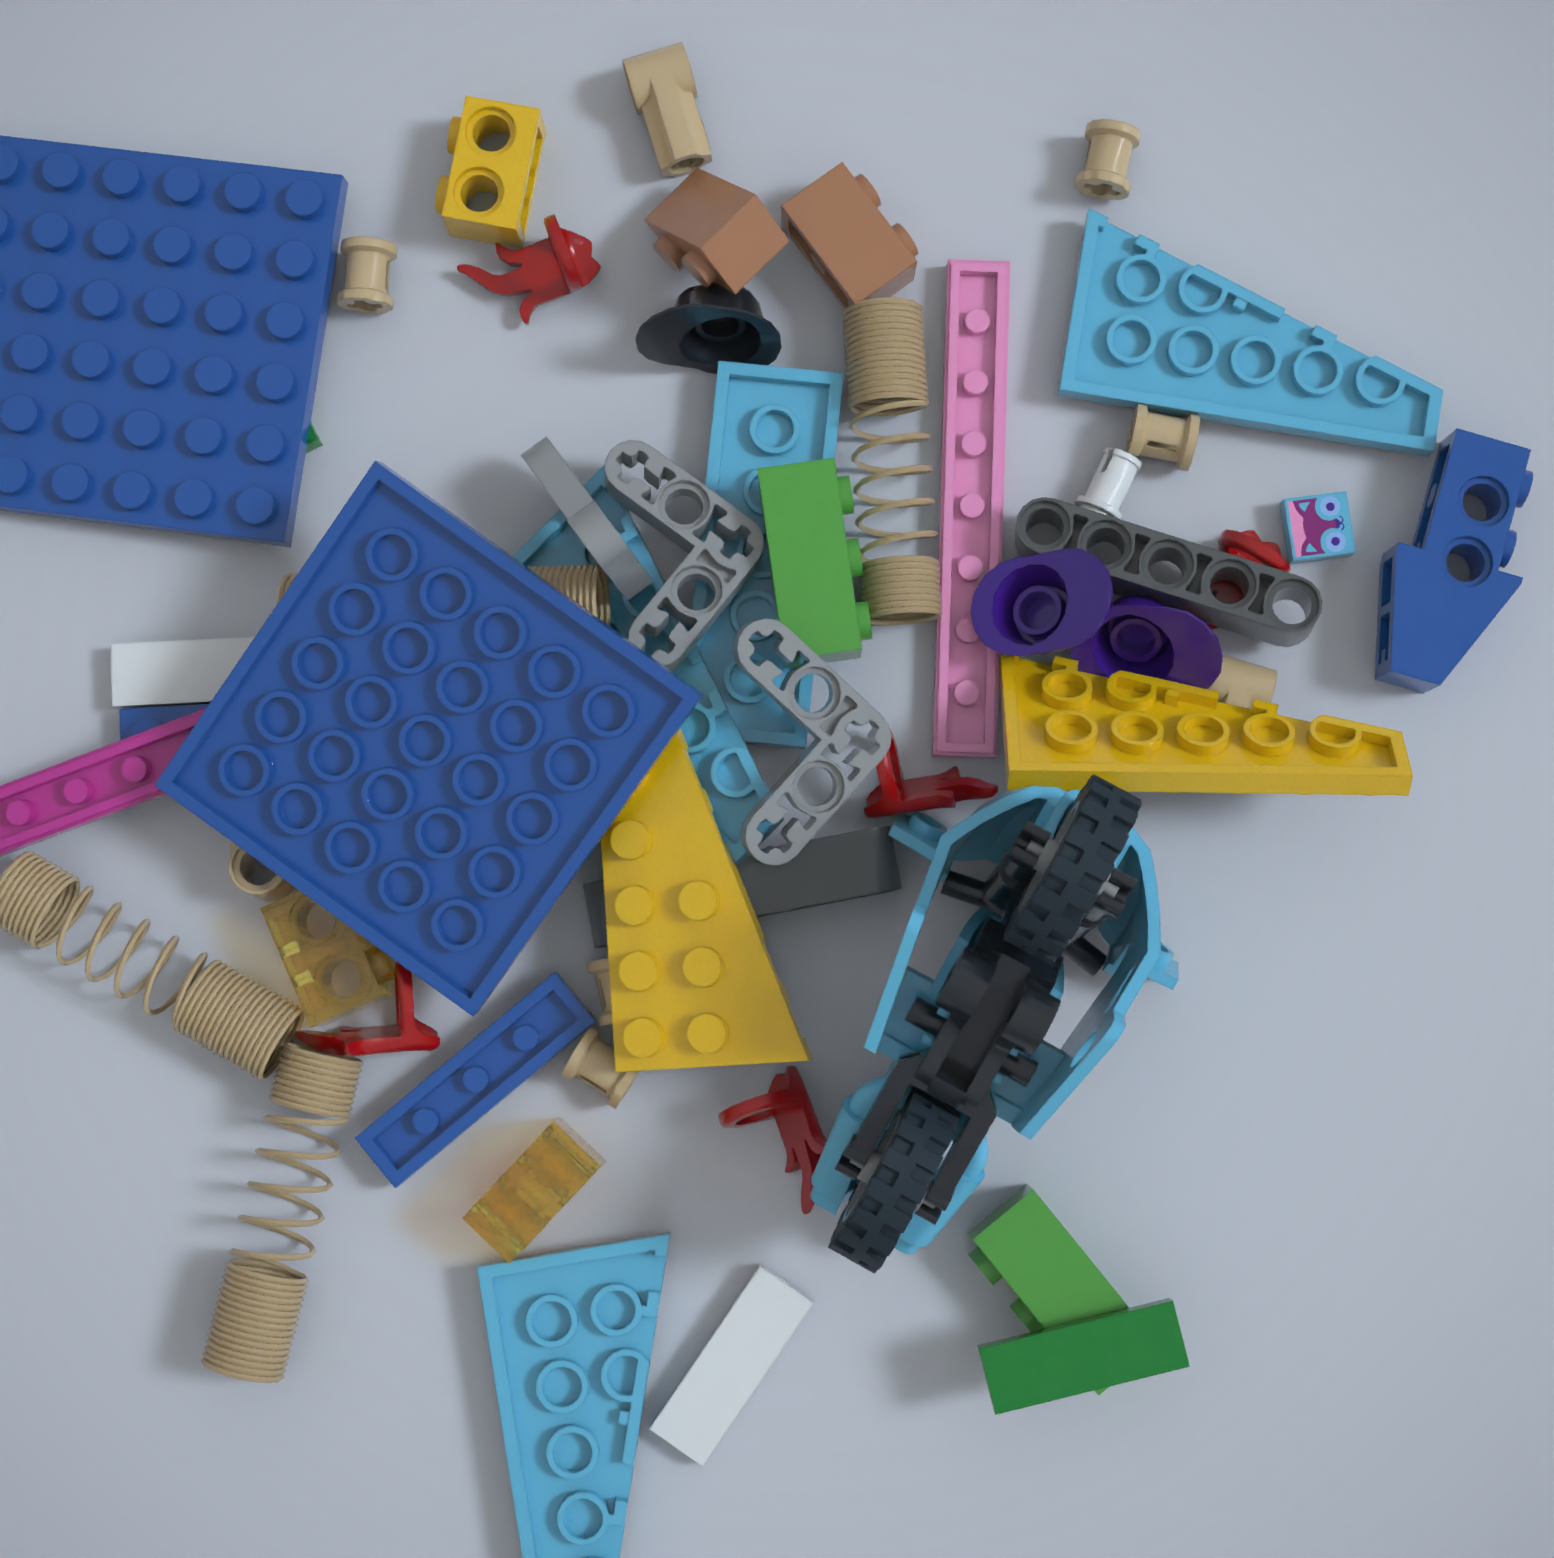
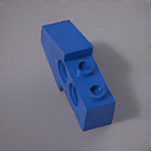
[1375,428,1533,693]

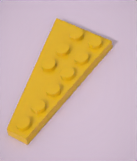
[999,654,1413,796]
[601,728,814,1072]

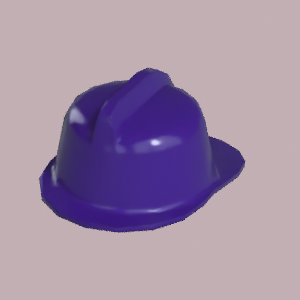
[970,549,1113,657]
[1070,595,1223,689]

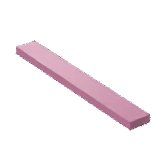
[932,259,1010,759]

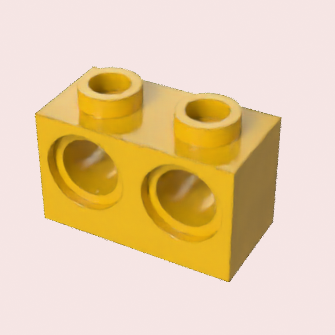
[435,96,546,249]

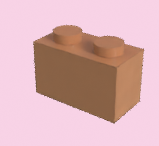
[781,162,918,309]
[644,168,789,294]

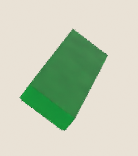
[977,1298,1190,1415]

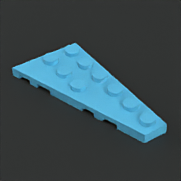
[1057,208,1443,457]
[513,465,784,866]
[477,1232,671,1558]

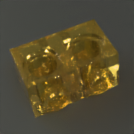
[260,891,395,1027]
[462,1117,606,1264]

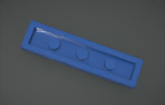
[355,972,597,1188]

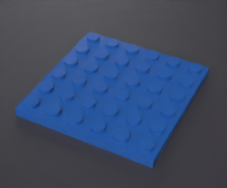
[0,135,348,547]
[155,461,704,1016]

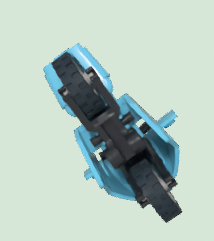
[810,774,1179,1274]

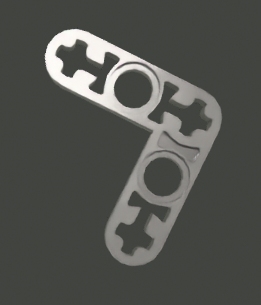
[521,436,653,601]
[604,440,764,671]
[732,618,892,866]

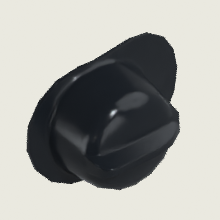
[635,282,782,374]

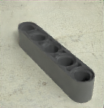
[1015,497,1323,647]
[583,826,902,948]

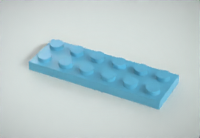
[690,361,844,750]

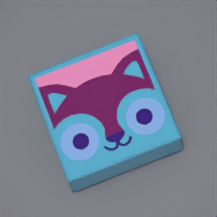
[1279,491,1356,564]

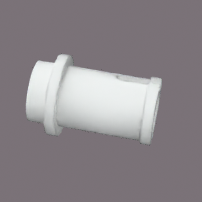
[1075,447,1142,520]

